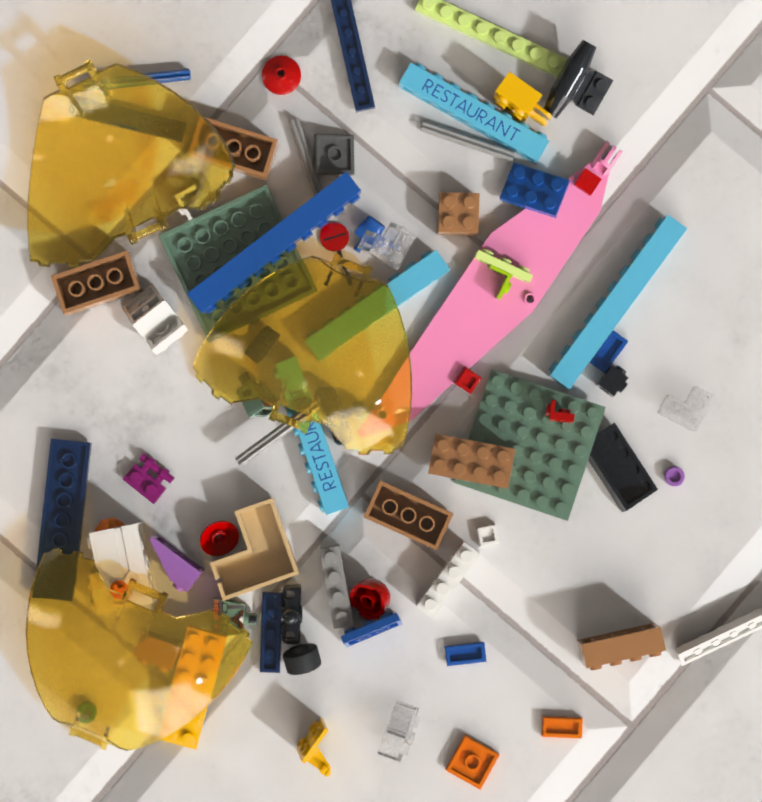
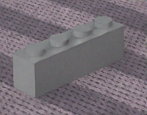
[319,545,354,629]

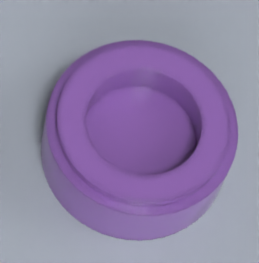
[664,466,685,486]

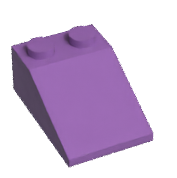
[150,535,205,592]

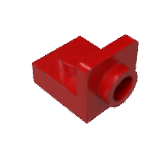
[546,399,575,423]

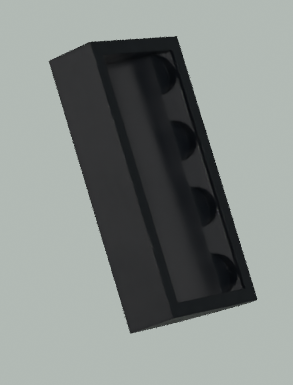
[588,423,658,512]

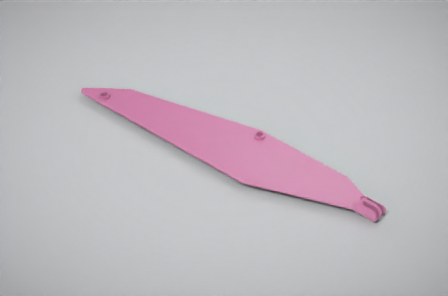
[358,141,623,436]

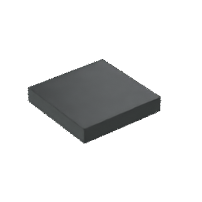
[314,134,354,176]

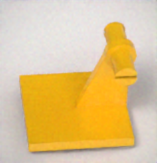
[297,718,331,777]

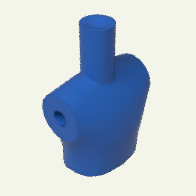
[353,215,385,253]

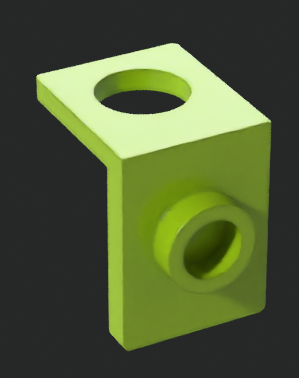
[488,265,512,300]

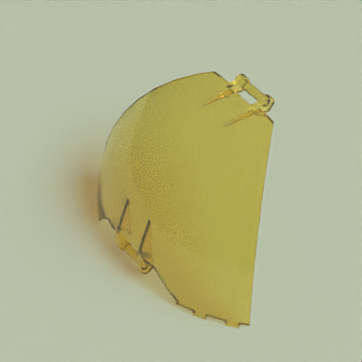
[27,59,236,267]
[193,253,412,455]
[26,548,253,751]

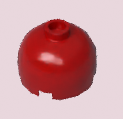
[349,578,391,620]

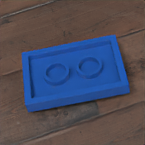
[500,163,570,218]
[341,611,402,647]

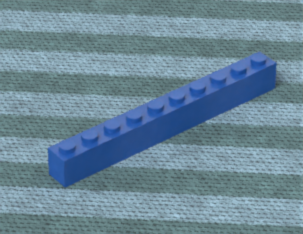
[187,171,361,314]

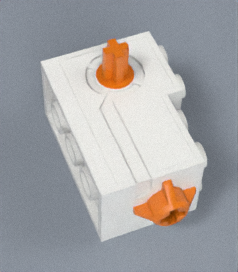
[87,517,158,615]

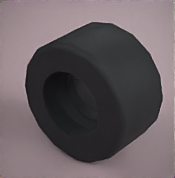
[283,643,321,675]

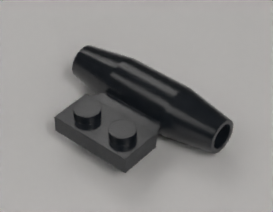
[544,40,614,119]

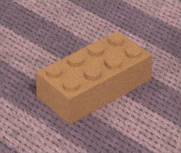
[189,116,279,181]
[51,251,143,316]
[428,434,516,489]
[364,480,453,550]
[577,623,666,670]

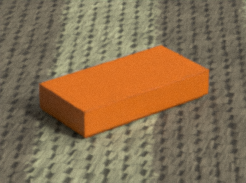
[541,716,583,738]

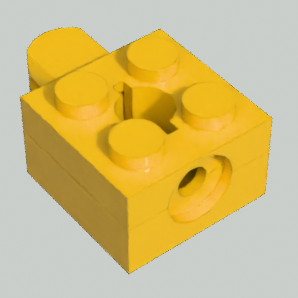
[493,71,552,127]

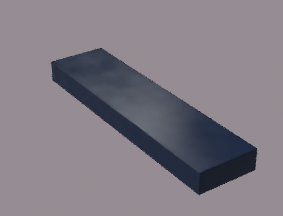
[260,592,283,673]

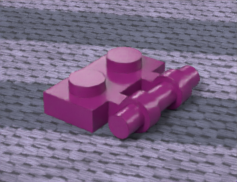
[123,453,175,504]

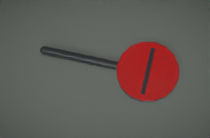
[320,222,352,287]

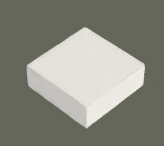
[476,524,500,547]

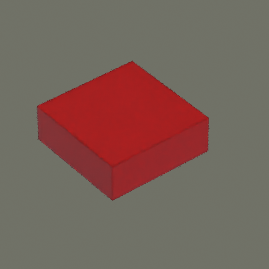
[574,168,602,196]
[453,366,482,394]

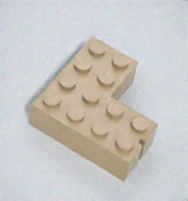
[210,497,300,601]

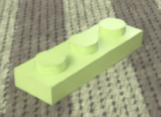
[474,249,533,283]

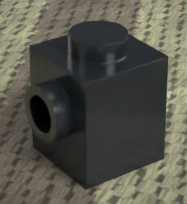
[596,365,629,397]

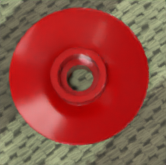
[262,55,301,95]
[200,521,239,556]

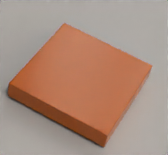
[445,734,500,790]

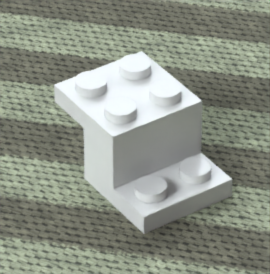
[121,283,188,355]

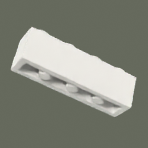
[416,541,480,619]

